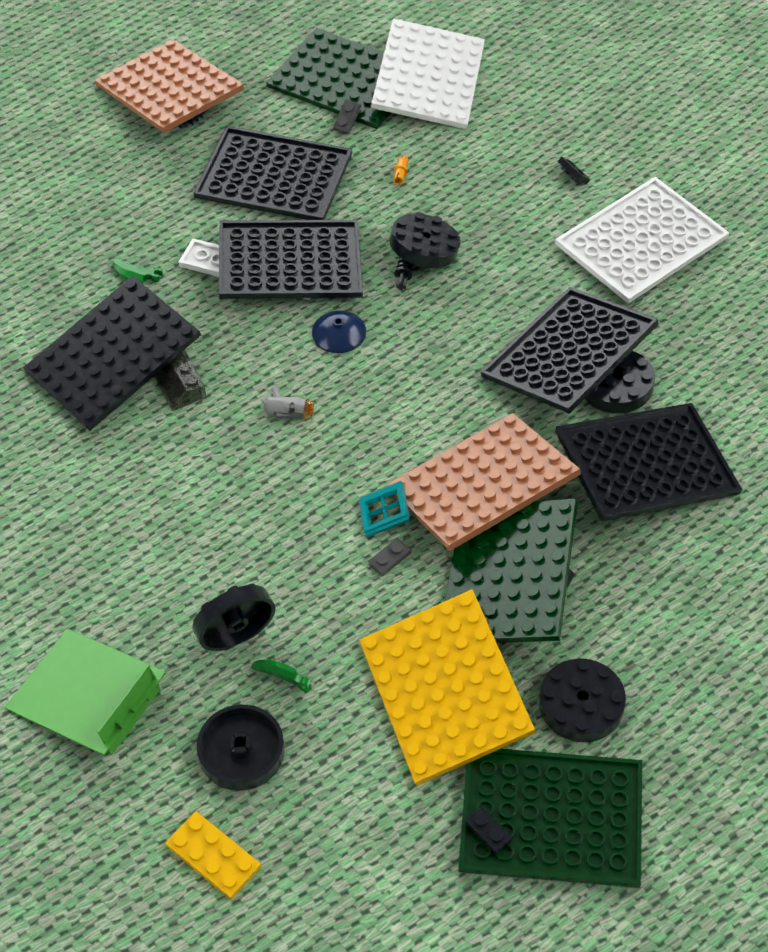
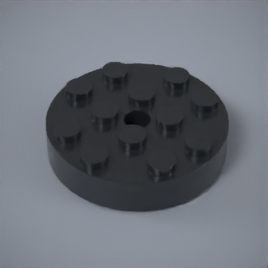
[389,212,461,268]
[585,351,655,413]
[192,583,276,651]
[539,658,626,742]
[197,704,285,791]

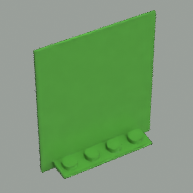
[5,629,166,756]

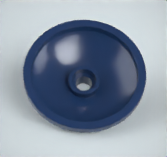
[312,310,366,353]

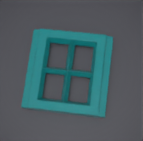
[359,481,410,538]

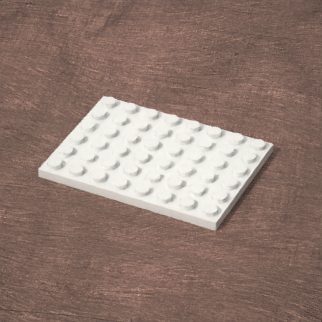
[371,18,485,129]
[555,177,729,304]

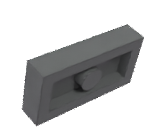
[333,99,361,135]
[368,538,411,576]

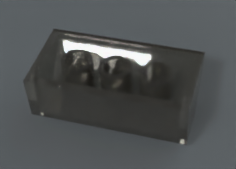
[154,350,207,411]

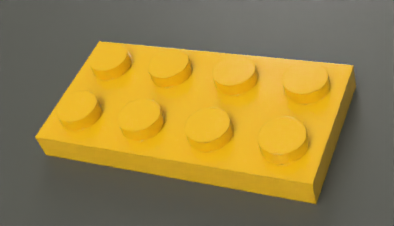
[165,811,262,900]

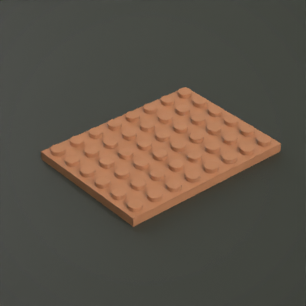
[95,40,245,133]
[386,413,581,551]

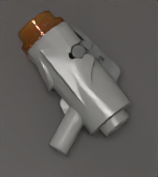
[264,386,314,419]

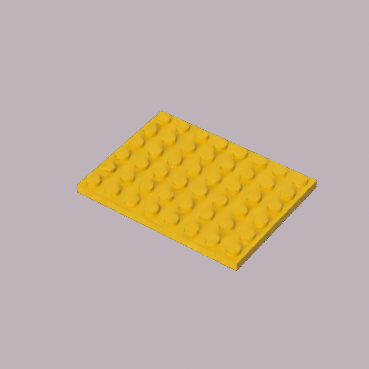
[359,589,536,785]

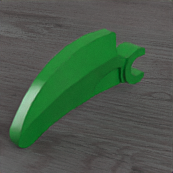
[113,258,163,284]
[251,659,312,693]

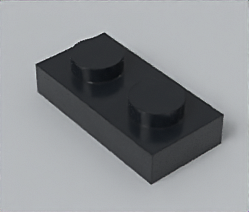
[557,156,591,184]
[465,806,512,855]

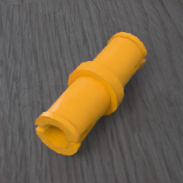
[393,155,408,185]

